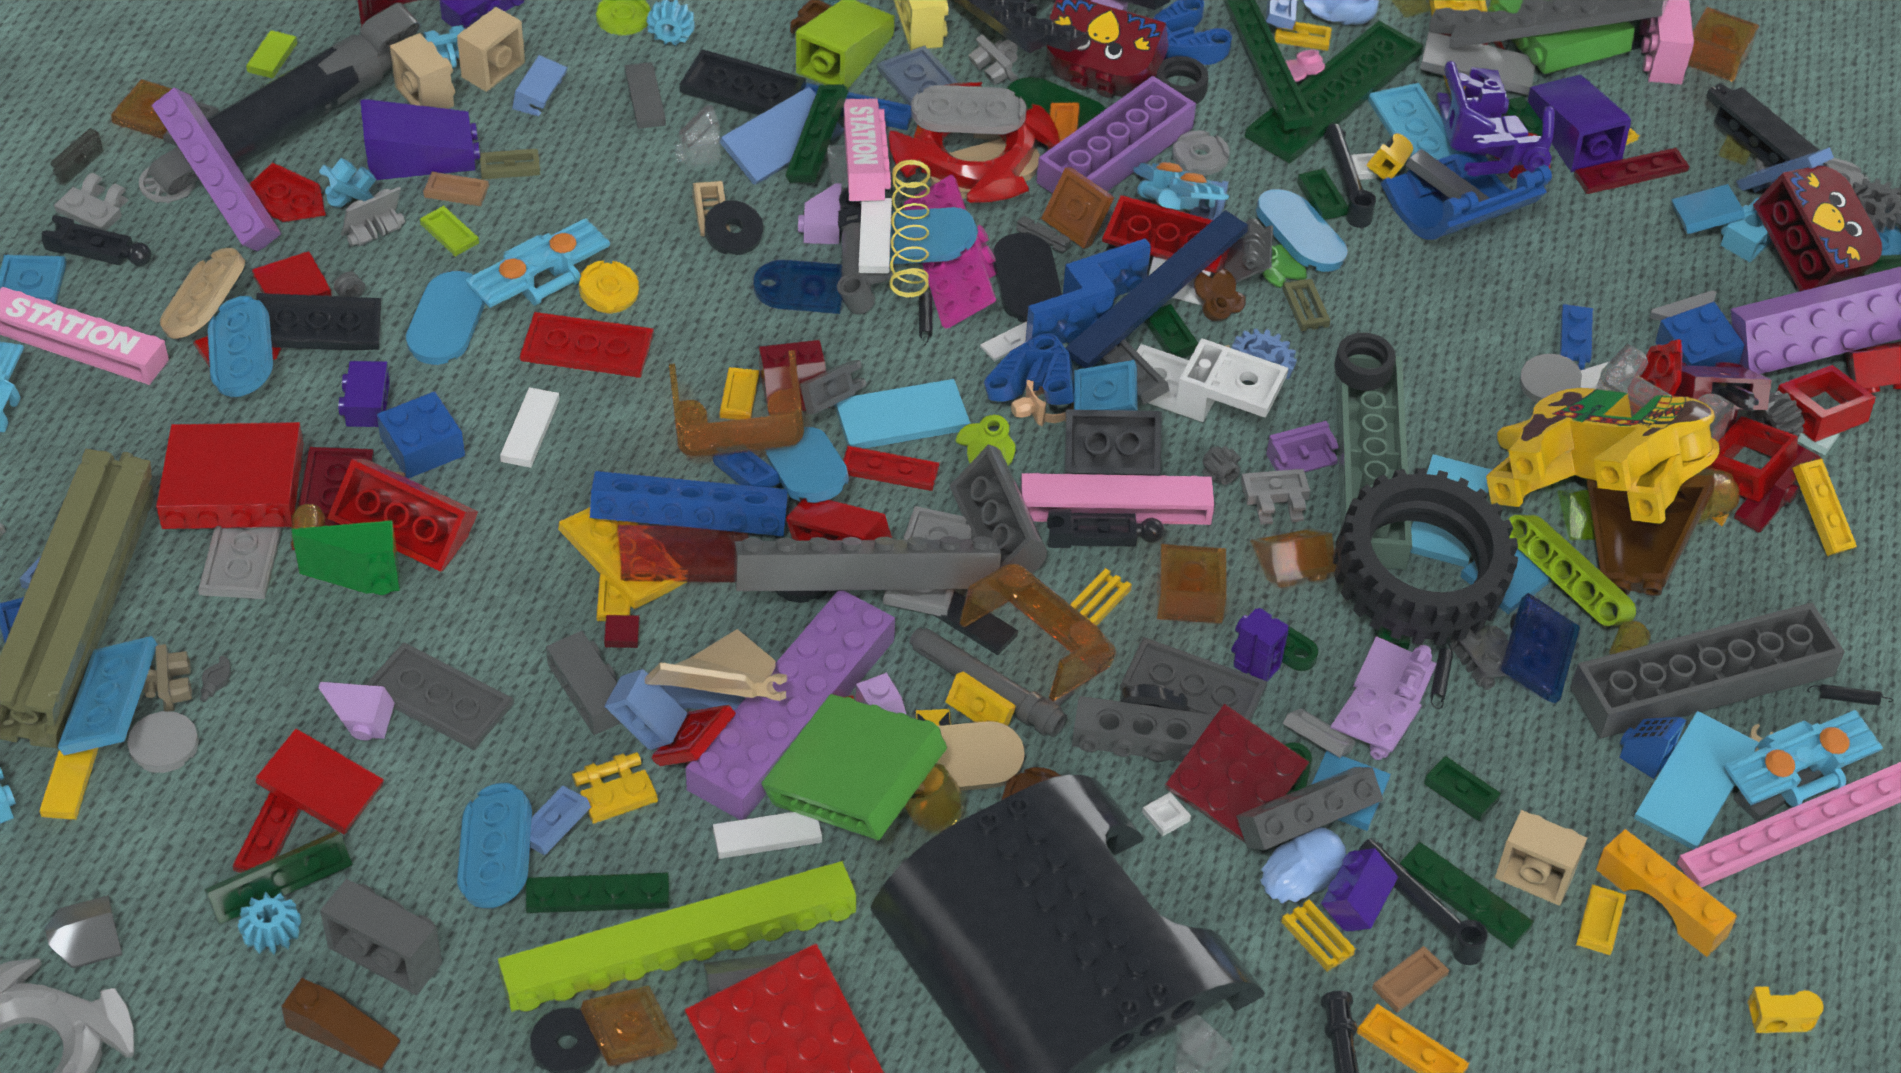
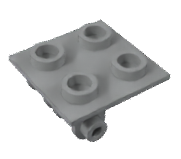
[341,186,405,247]

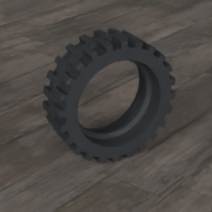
[1332,468,1518,645]

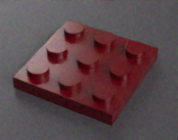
[1165,704,1309,843]

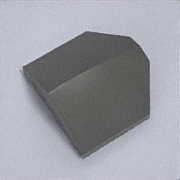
[45,895,122,969]

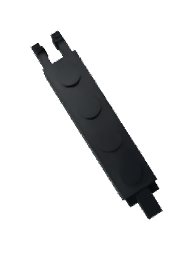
[1706,83,1829,167]

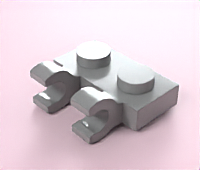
[54,173,129,231]
[1241,469,1310,525]

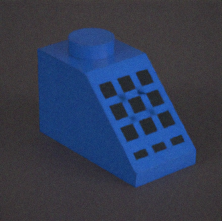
[1619,717,1686,779]

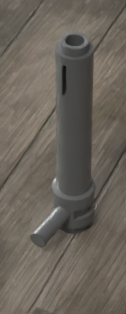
[910,628,1074,737]

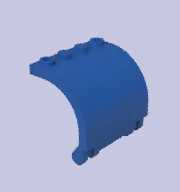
[1381,152,1552,240]

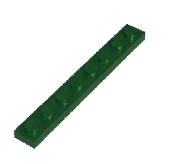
[1223,0,1312,130]

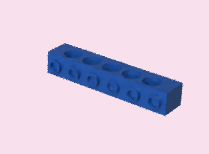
[590,471,787,536]

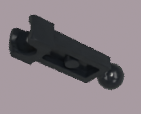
[41,215,152,266]
[1047,509,1164,548]

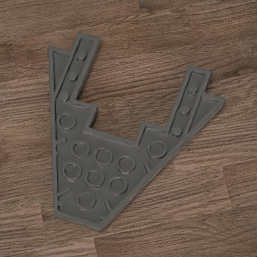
[1429,0,1668,48]

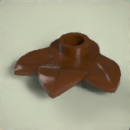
[1194,269,1246,321]

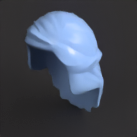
[1302,0,1379,26]
[1260,827,1346,903]

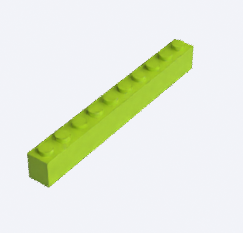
[498,861,856,1012]

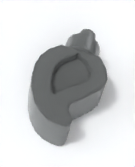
[200,656,231,702]

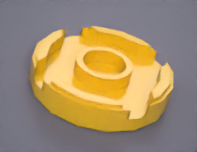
[578,260,639,314]

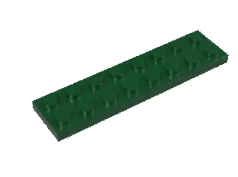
[1245,20,1424,164]

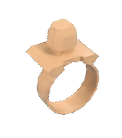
[1011,380,1074,426]

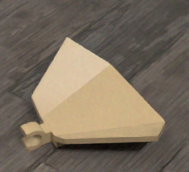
[645,629,787,701]

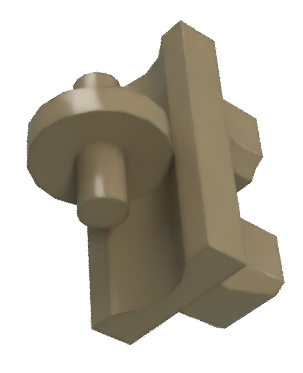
[142,644,192,712]

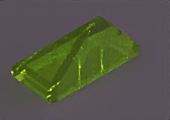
[1557,489,1596,540]

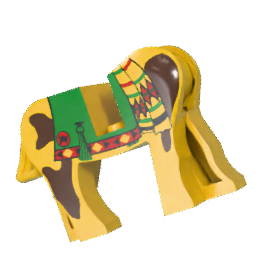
[1486,388,1720,524]

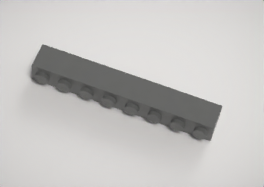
[734,536,1001,591]

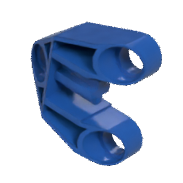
[1153,0,1232,65]
[984,333,1074,405]

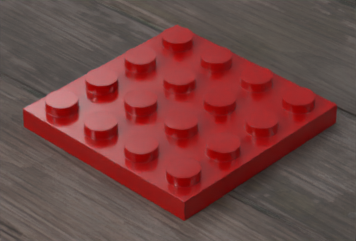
[684,943,884,1073]

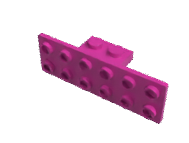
[903,175,996,328]

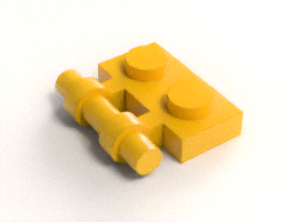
[572,752,658,824]

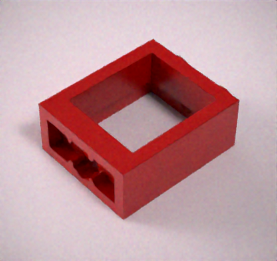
[1777,365,1876,442]
[1703,416,1798,502]

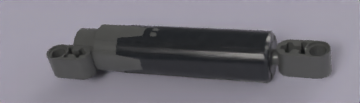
[148,3,421,195]

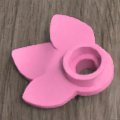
[1286,50,1325,82]

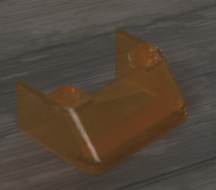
[669,350,804,458]
[959,564,1116,702]

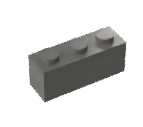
[546,631,621,735]

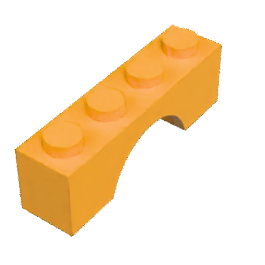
[1596,829,1737,957]

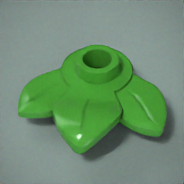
[1262,244,1307,288]

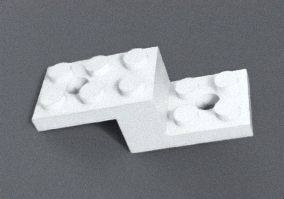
[1137,338,1288,422]

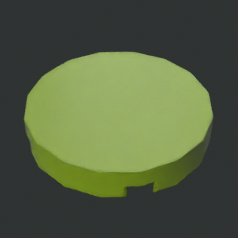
[596,0,650,35]

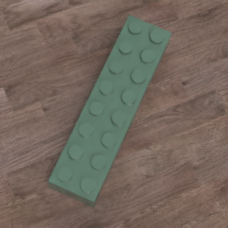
[1335,354,1412,570]

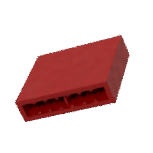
[156,422,304,529]

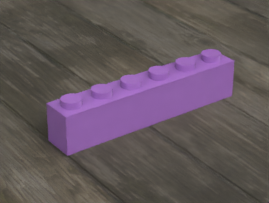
[152,87,281,251]

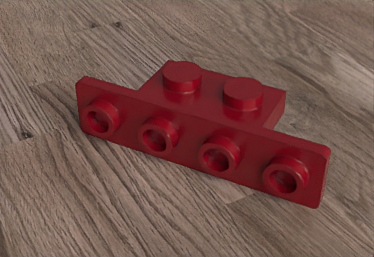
[1734,444,1822,532]

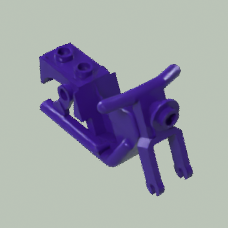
[1436,61,1555,176]

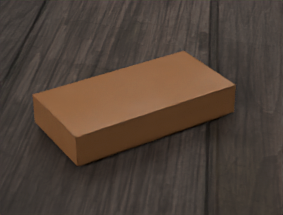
[423,172,489,206]
[1372,946,1449,1013]

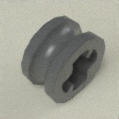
[334,271,365,297]

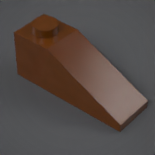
[281,978,401,1070]

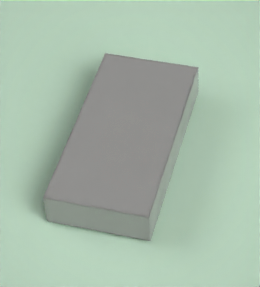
[1283,708,1356,758]

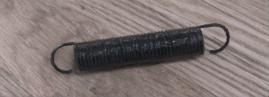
[919,286,933,345]
[1430,642,1454,709]
[1807,684,1894,706]

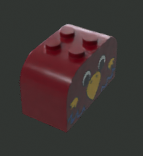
[1046,0,1169,98]
[1753,166,1882,291]

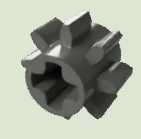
[1202,446,1241,485]

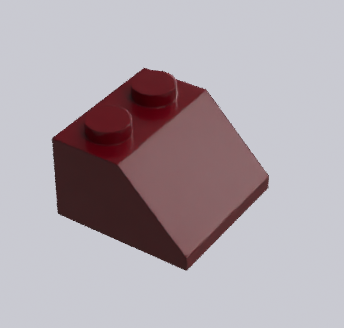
[759,340,830,415]

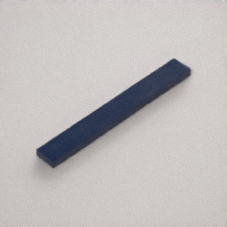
[1065,210,1248,368]

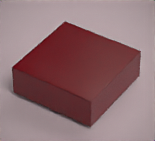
[604,615,640,648]

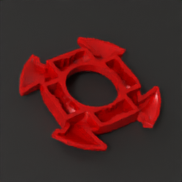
[888,82,1060,203]

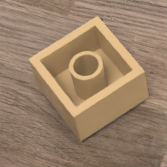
[457,7,525,92]
[390,33,455,109]
[1495,810,1587,906]

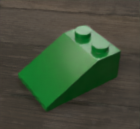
[292,521,400,595]

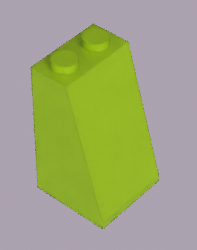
[796,0,895,89]

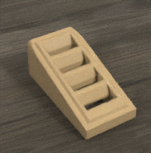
[692,181,730,236]

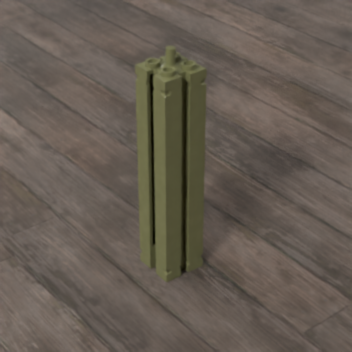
[0,448,154,749]

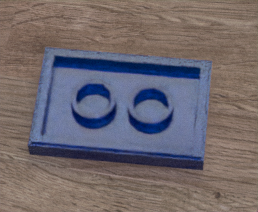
[1500,593,1580,703]

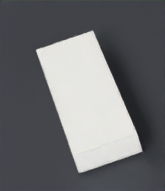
[859,198,892,273]
[500,387,560,468]
[713,812,822,859]

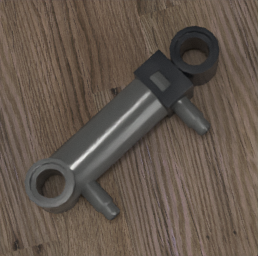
[837,187,895,314]

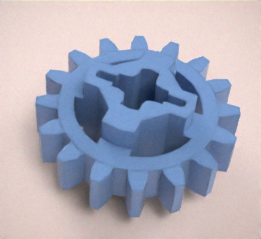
[1231,328,1297,381]

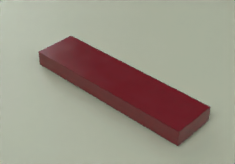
[1574,148,1690,194]

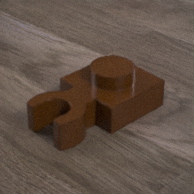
[790,0,832,34]

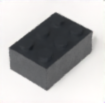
[1064,409,1162,476]

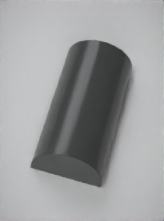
[950,444,1047,583]

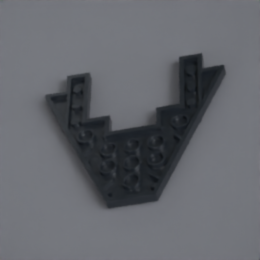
[953,0,1171,53]

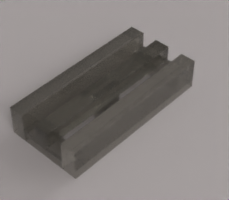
[51,128,103,186]

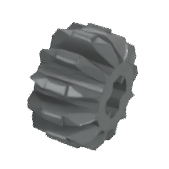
[1752,391,1805,436]

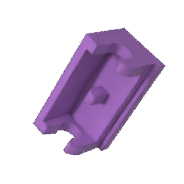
[1266,421,1338,472]

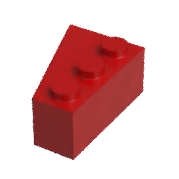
[786,498,892,541]

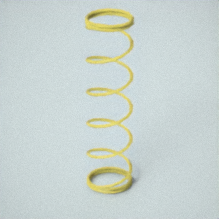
[889,160,930,297]

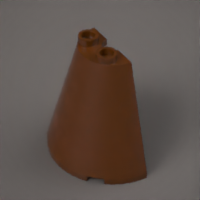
[1587,475,1715,596]

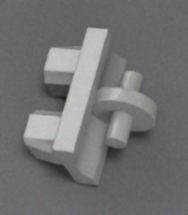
[968,34,1018,85]

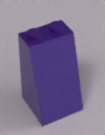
[1527,74,1631,172]
[360,99,480,180]

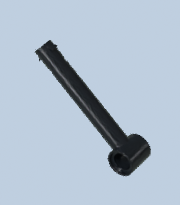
[1324,124,1376,228]
[1358,838,1488,966]

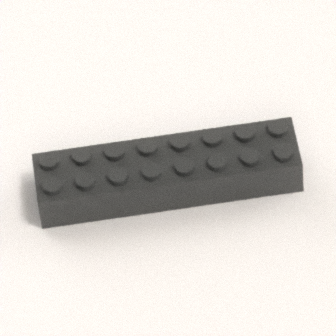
[1570,602,1845,739]

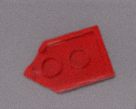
[249,162,326,222]
[1626,339,1683,413]

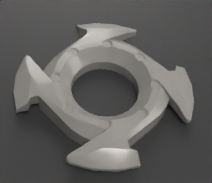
[0,958,134,1073]

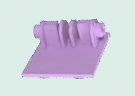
[1354,636,1437,704]
[1331,681,1422,760]

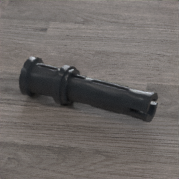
[1320,991,1359,1073]

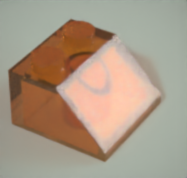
[1250,528,1337,587]

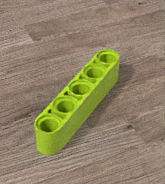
[1508,514,1636,626]

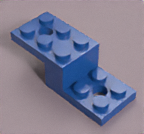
[1025,239,1151,350]

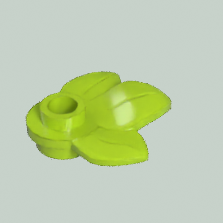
[955,415,1016,466]

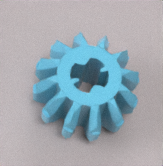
[647,0,695,46]
[238,892,301,955]

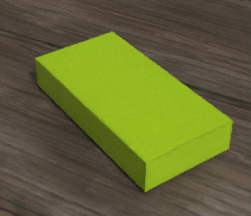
[246,30,297,79]
[420,206,479,257]

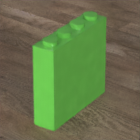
[1488,0,1635,74]
[761,694,948,840]

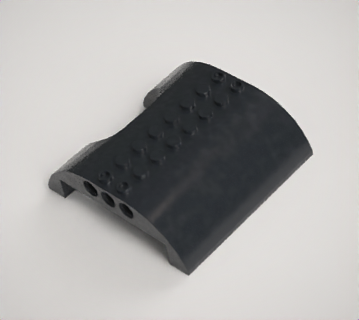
[870,775,1265,1073]

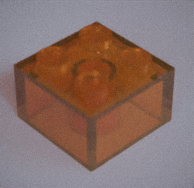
[1688,7,1759,82]
[1157,544,1226,623]

